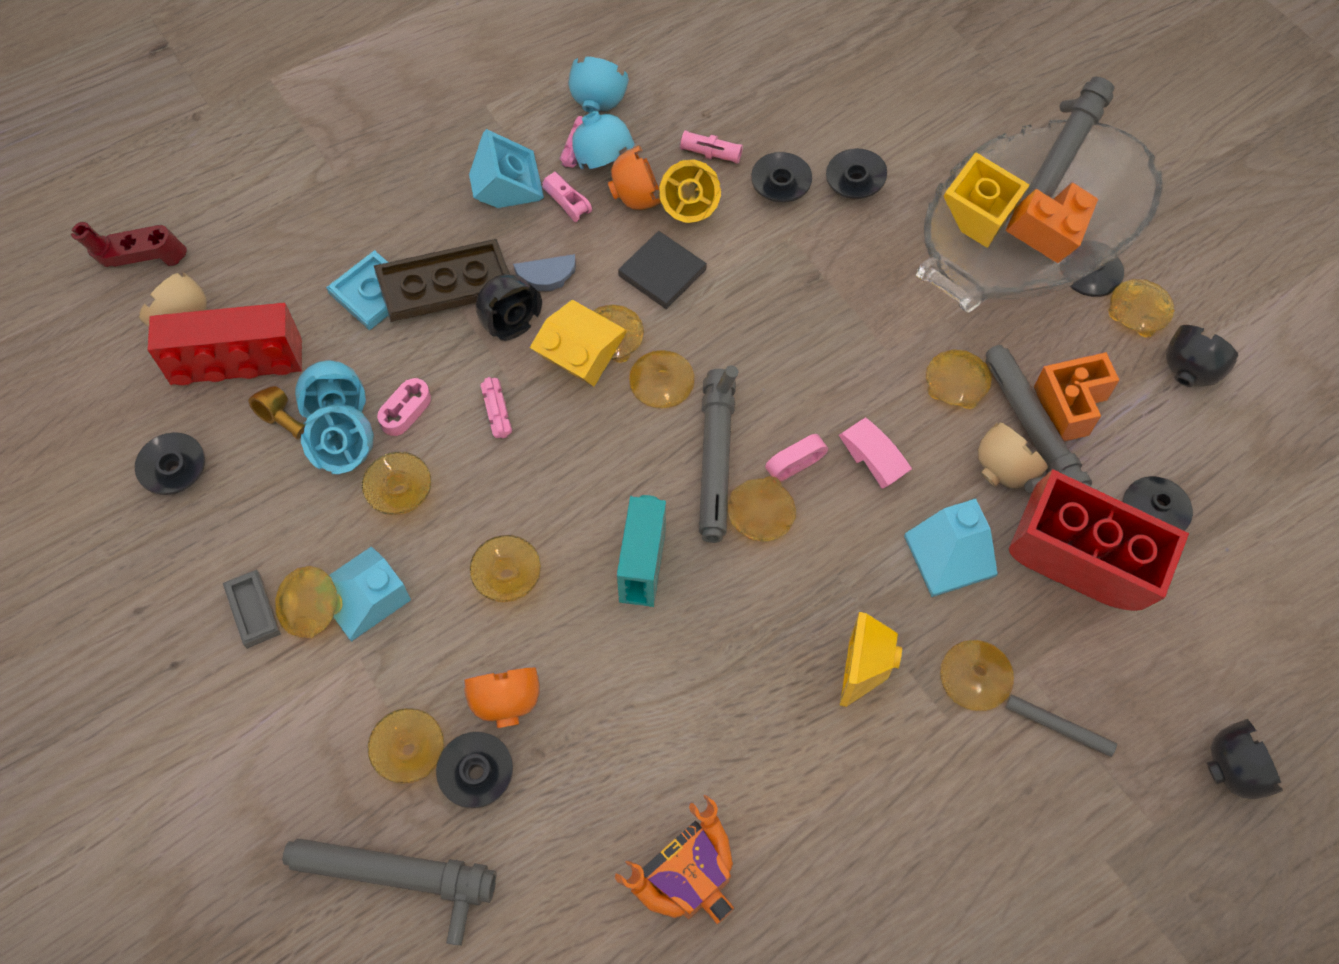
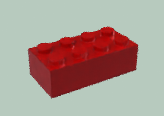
[147,302,302,385]

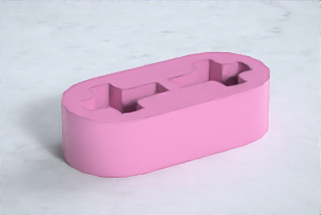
[377,378,431,436]
[765,434,828,482]

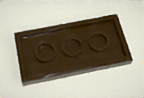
[374,239,510,322]

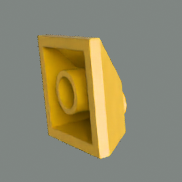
[840,612,902,707]

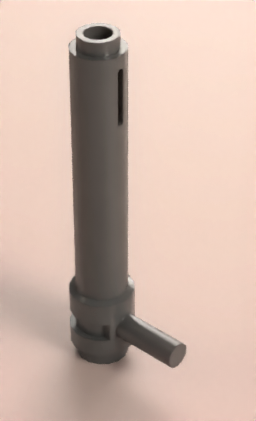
[1019,76,1115,204]
[985,345,1092,493]
[699,365,739,543]
[282,838,497,946]

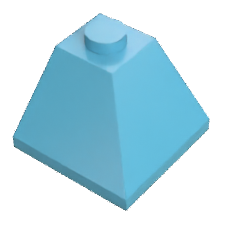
[469,129,544,208]
[904,499,998,597]
[312,547,411,642]

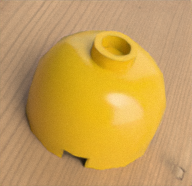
[659,159,721,223]

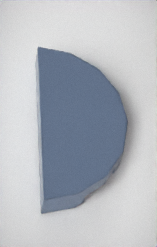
[513,254,576,291]

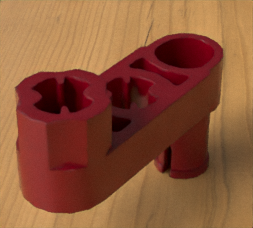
[71,222,187,267]

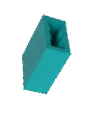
[617,495,666,607]

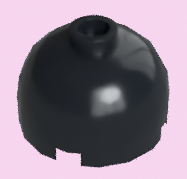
[476,274,543,341]
[1166,325,1239,387]
[1207,719,1283,799]

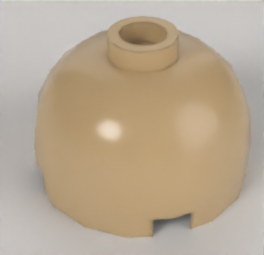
[139,273,207,327]
[978,422,1048,489]

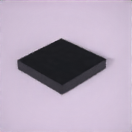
[618,231,707,309]

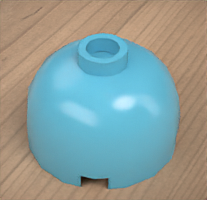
[568,57,629,113]
[572,111,635,169]
[295,360,366,418]
[301,404,374,474]

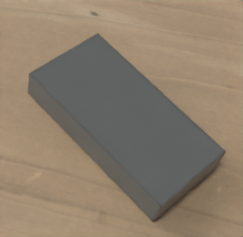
[223,570,281,649]

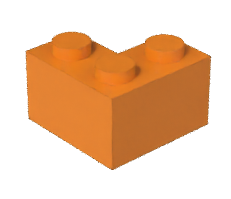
[1006,182,1098,263]
[1034,352,1119,441]

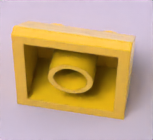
[943,152,1030,248]
[529,300,627,387]

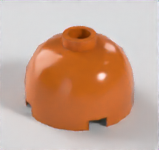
[608,145,662,210]
[464,667,540,728]

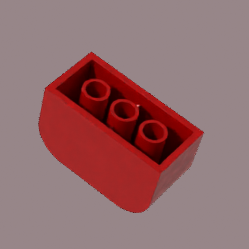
[1009,469,1189,611]

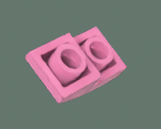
[839,417,912,489]

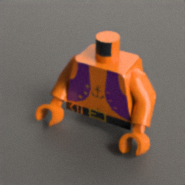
[615,795,735,925]

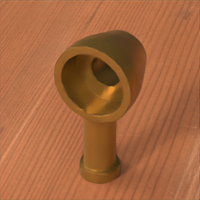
[248,386,305,439]

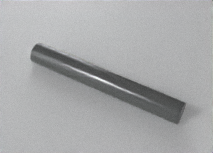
[1005,694,1117,757]

